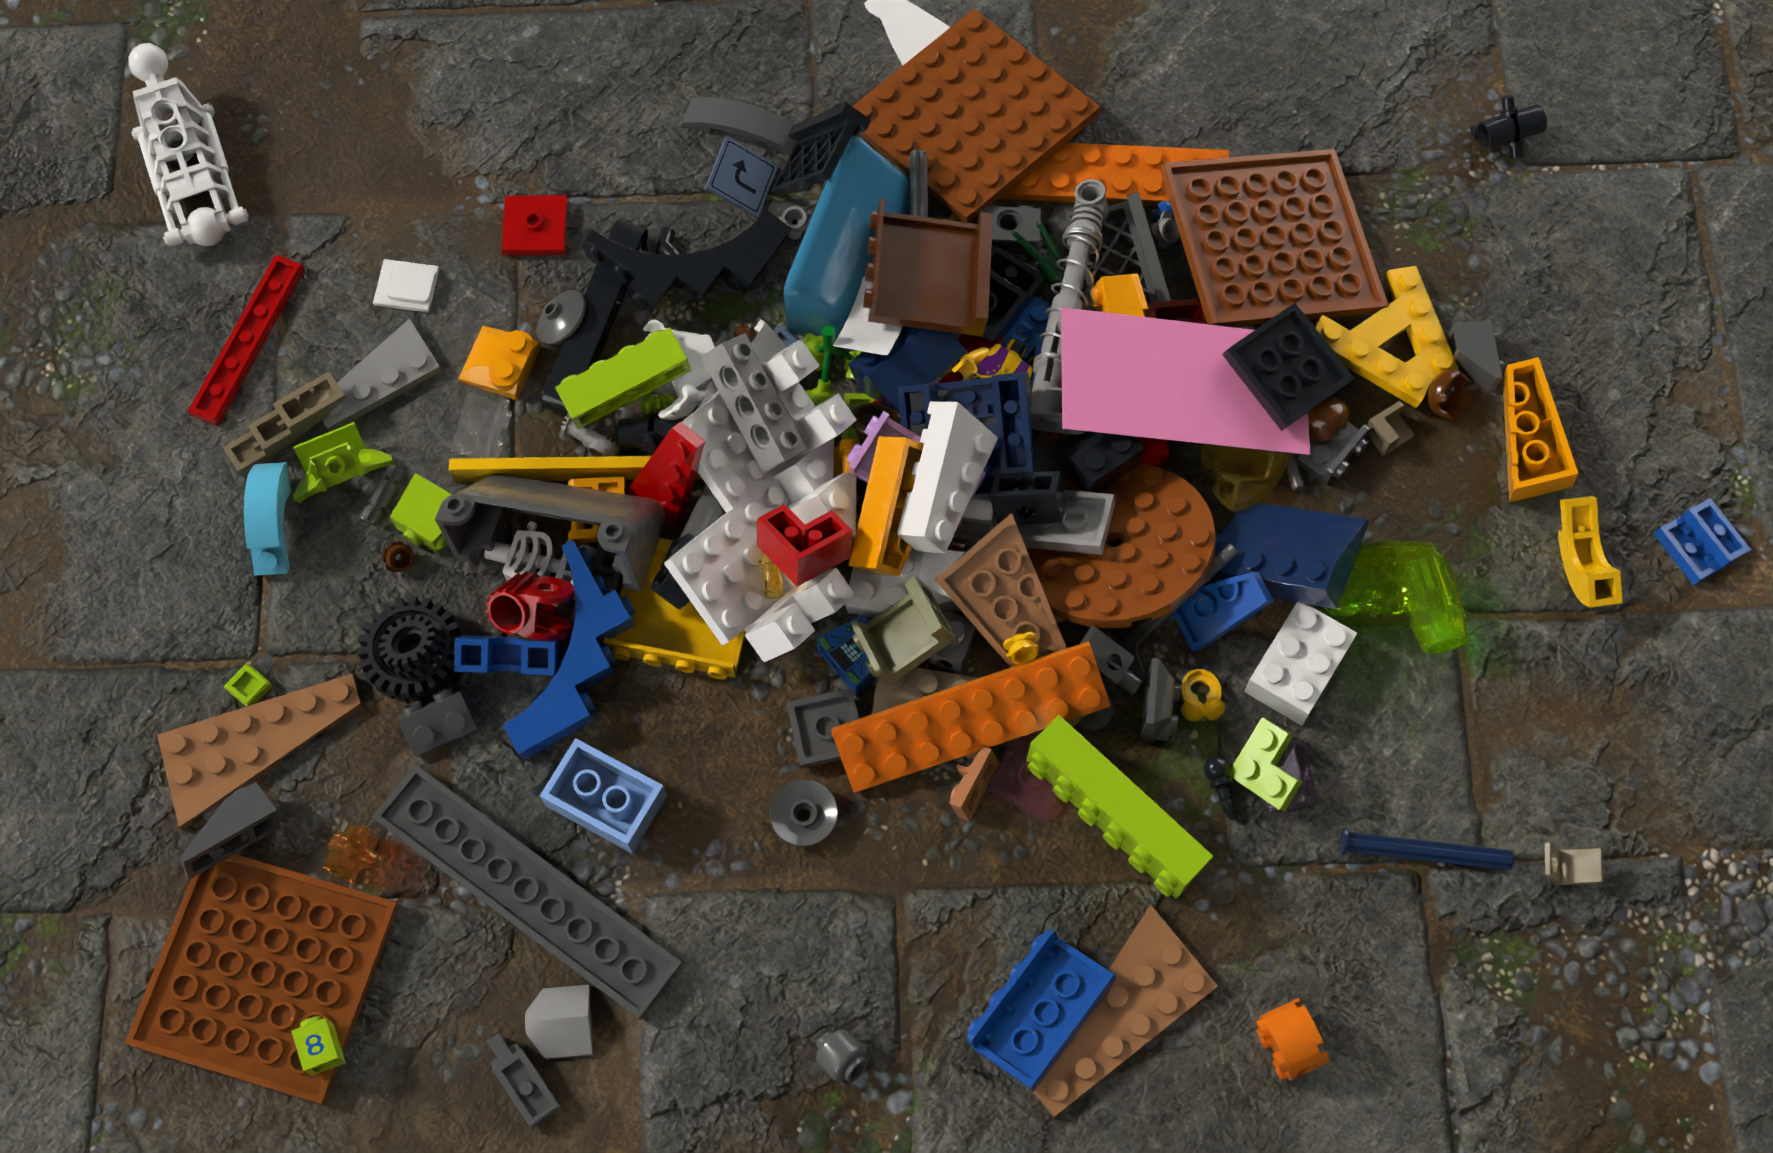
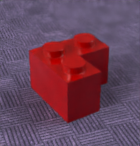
[757,504,853,587]

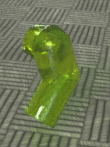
[640,392,688,418]

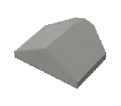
[525,985,593,1060]

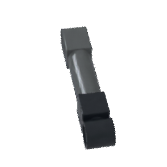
[651,480,726,609]

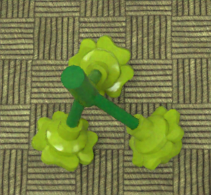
[802,325,863,406]

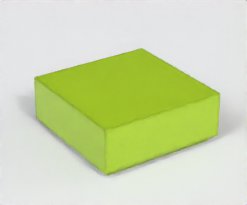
[223,663,273,707]

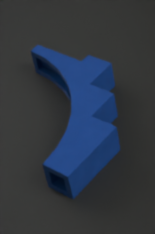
[503,540,636,759]

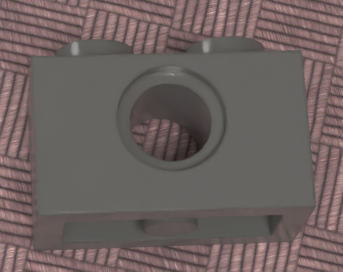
[978,204,1041,256]

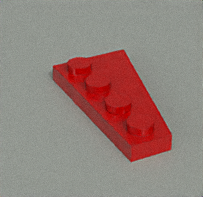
[627,422,706,530]

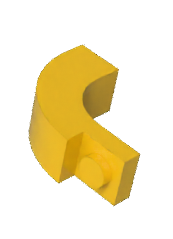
[1558,496,1623,607]

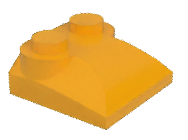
[458,326,541,400]

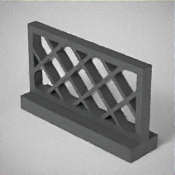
[1068,192,1173,317]

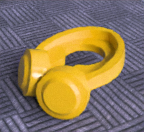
[1181,669,1225,722]

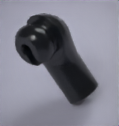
[656,227,682,255]

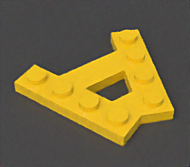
[1315,266,1459,408]

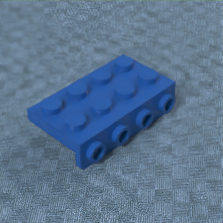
[967,928,1116,1092]

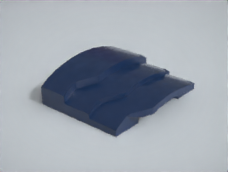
[897,372,1035,495]

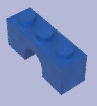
[454,635,562,675]

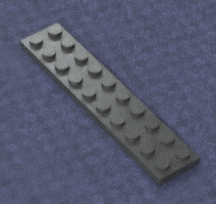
[372,764,683,1020]

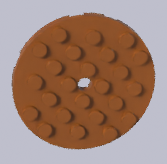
[1026,463,1216,628]

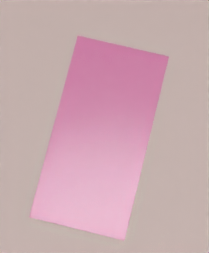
[1061,307,1310,455]

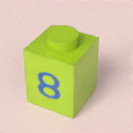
[291,1016,346,1076]

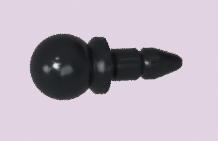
[1203,755,1235,820]

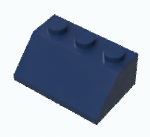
[848,326,968,413]

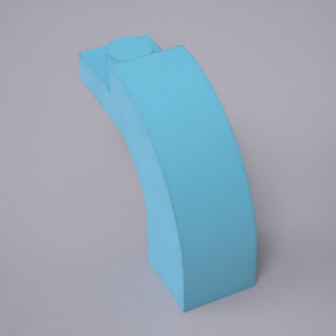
[244,462,291,576]

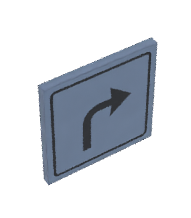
[705,136,778,218]

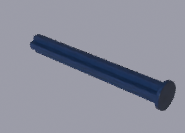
[1339,828,1514,870]

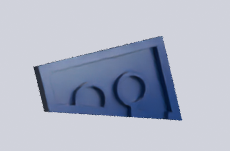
[1173,572,1274,652]

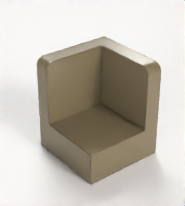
[1366,401,1414,457]

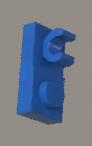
[1000,296,1051,362]

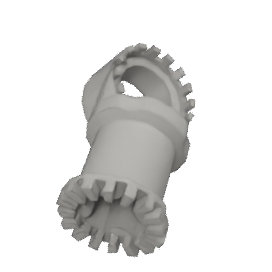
[560,413,621,457]

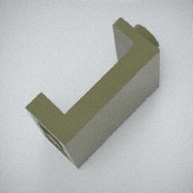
[851,576,957,684]

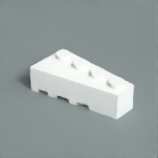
[897,402,998,554]

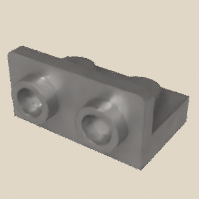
[1297,422,1370,485]

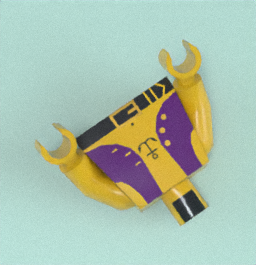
[952,339,1033,392]

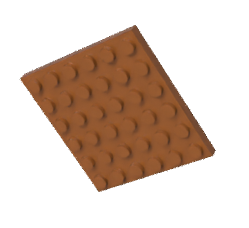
[853,9,1101,223]
[1160,149,1389,327]
[124,854,399,1106]

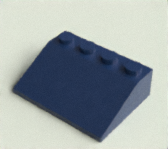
[1210,501,1369,609]

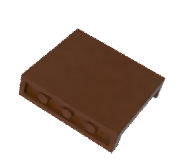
[863,199,993,337]

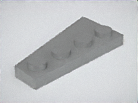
[322,319,442,432]

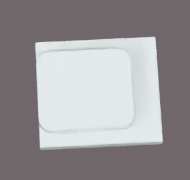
[373,259,439,313]

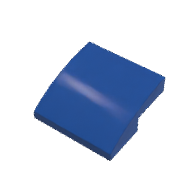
[1653,498,1751,586]

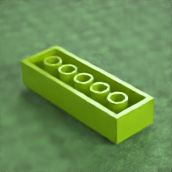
[1026,715,1213,900]

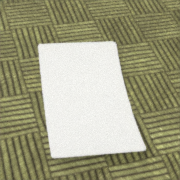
[833,276,903,355]

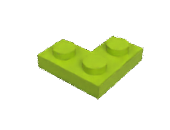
[1229,717,1302,812]

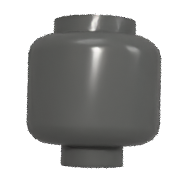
[816,1029,868,1083]

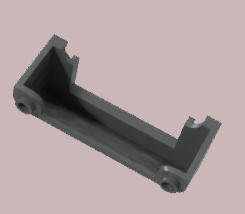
[435,474,666,592]

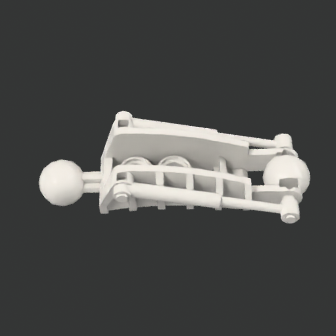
[128,43,249,247]

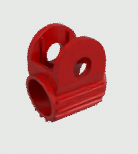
[485,571,574,641]

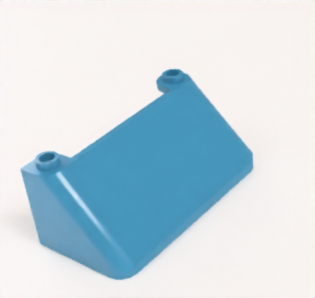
[784,135,910,352]

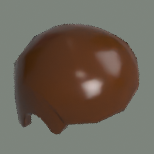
[1427,369,1472,422]
[1308,396,1350,441]

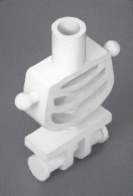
[484,521,596,599]

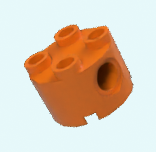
[1255,998,1330,1081]

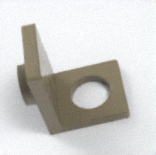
[1545,842,1603,885]

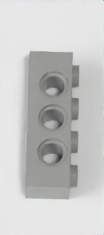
[701,333,807,473]

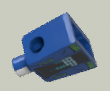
[816,615,875,696]

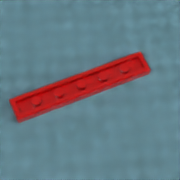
[187,254,306,427]

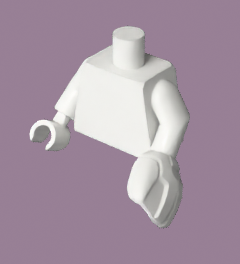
[643,320,717,420]

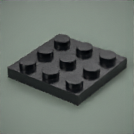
[1222,303,1354,431]

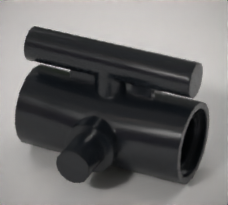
[1470,95,1547,158]
[618,414,685,456]

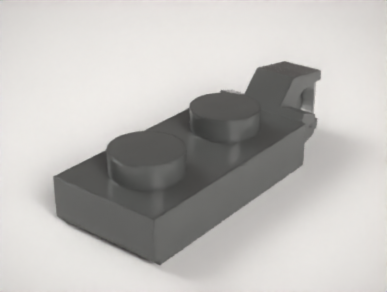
[486,1033,562,1129]

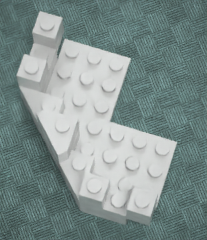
[664,339,857,662]

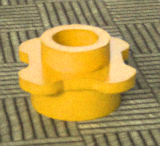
[1003,632,1039,665]

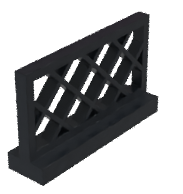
[770,102,872,198]

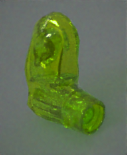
[1319,540,1470,655]

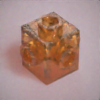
[323,822,379,884]

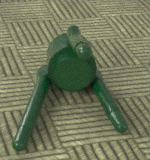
[1000,221,1066,287]

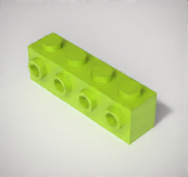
[555,327,692,430]

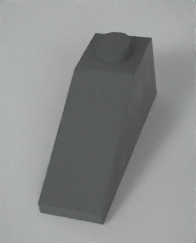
[180,782,281,880]

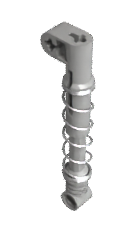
[1030,179,1108,435]

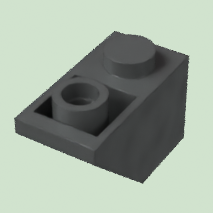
[1447,320,1505,391]

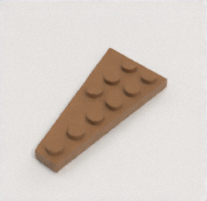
[935,513,1088,727]
[157,674,363,831]
[1034,904,1218,1118]

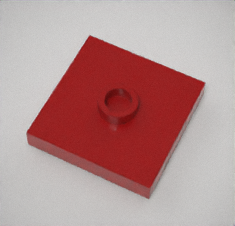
[502,195,568,255]

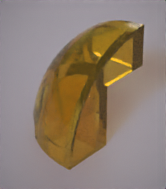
[1201,443,1292,512]

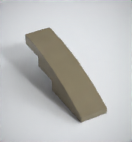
[222,371,346,476]

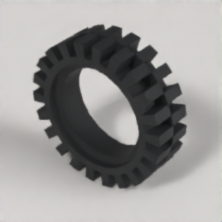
[357,596,462,702]

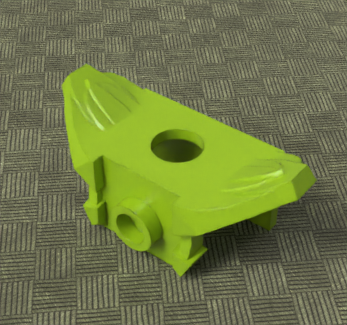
[293,422,393,503]

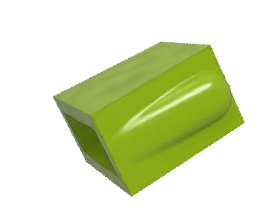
[390,473,452,554]

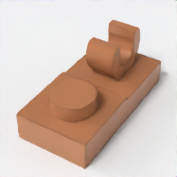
[949,746,1000,821]

